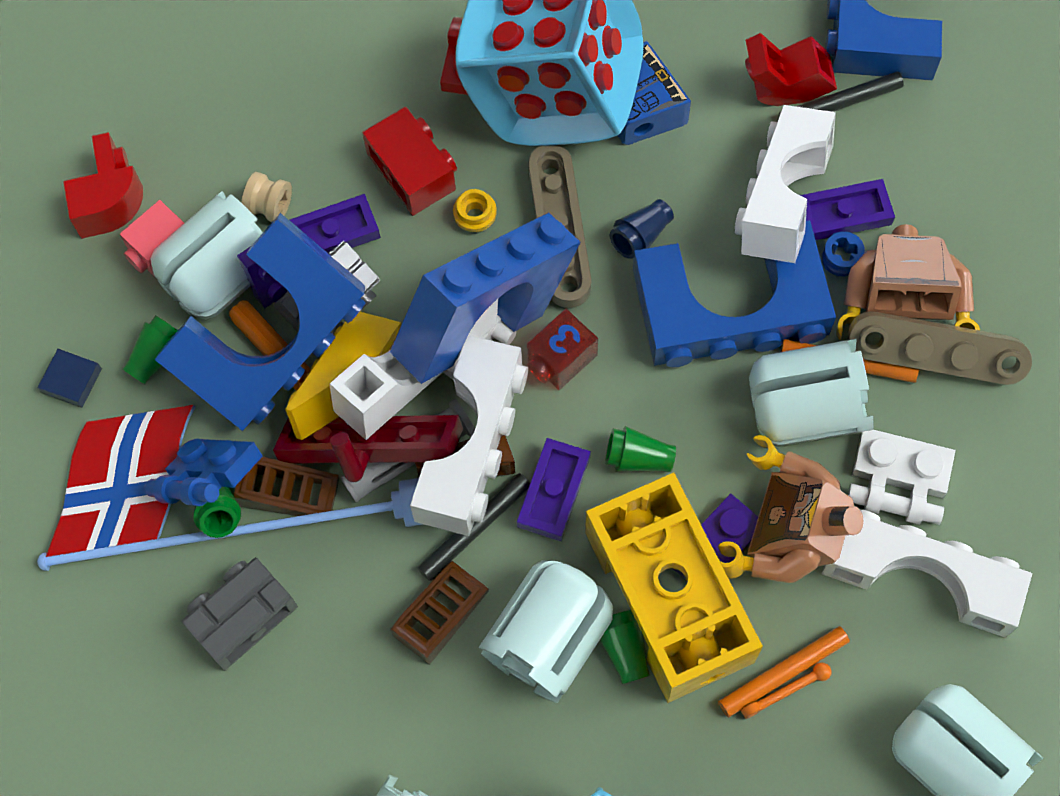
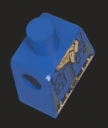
[617,41,691,145]

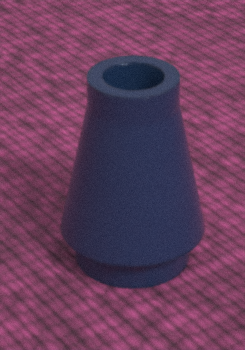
[609,199,674,259]

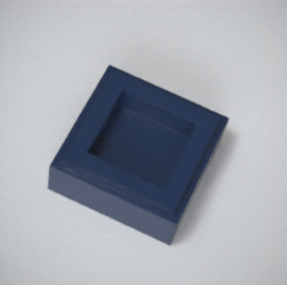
[37,349,102,408]

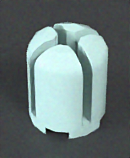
[150,191,263,320]
[749,339,873,446]
[479,560,613,703]
[892,684,1043,796]

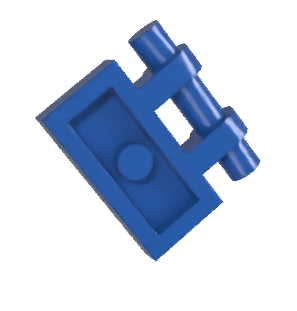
[145,438,263,506]

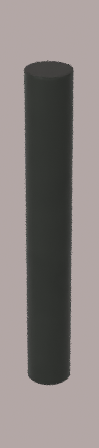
[779,72,904,117]
[417,473,530,581]

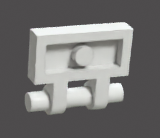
[848,430,956,525]

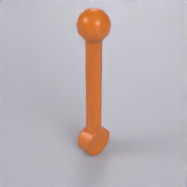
[740,662,832,720]

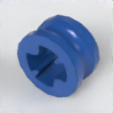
[822,231,865,277]

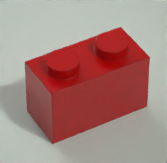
[362,106,457,216]

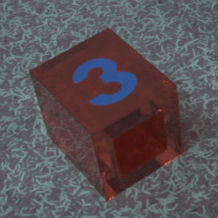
[527,309,598,390]

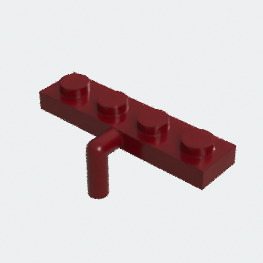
[273,415,463,482]

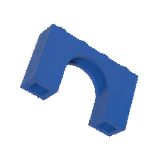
[825,0,942,80]
[155,213,366,431]
[390,213,581,384]
[633,220,836,367]

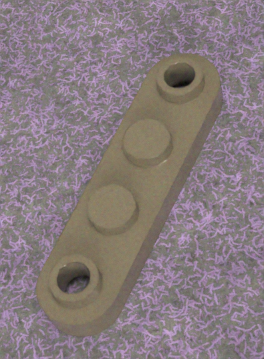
[529,145,591,308]
[848,311,1032,385]

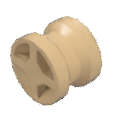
[242,172,292,222]

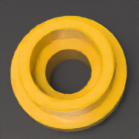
[453,189,497,232]

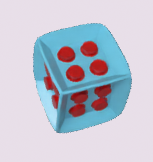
[456,0,643,146]

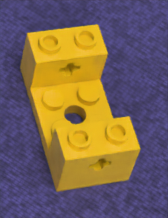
[585,472,763,703]

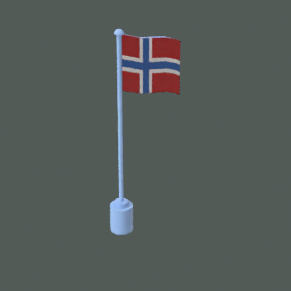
[37,404,423,571]

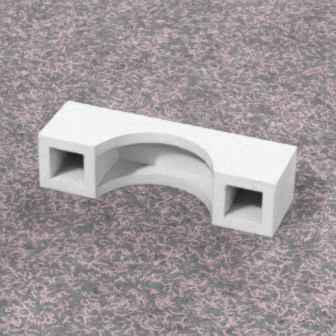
[735,105,836,263]
[330,299,498,440]
[410,335,528,536]
[822,509,1032,638]

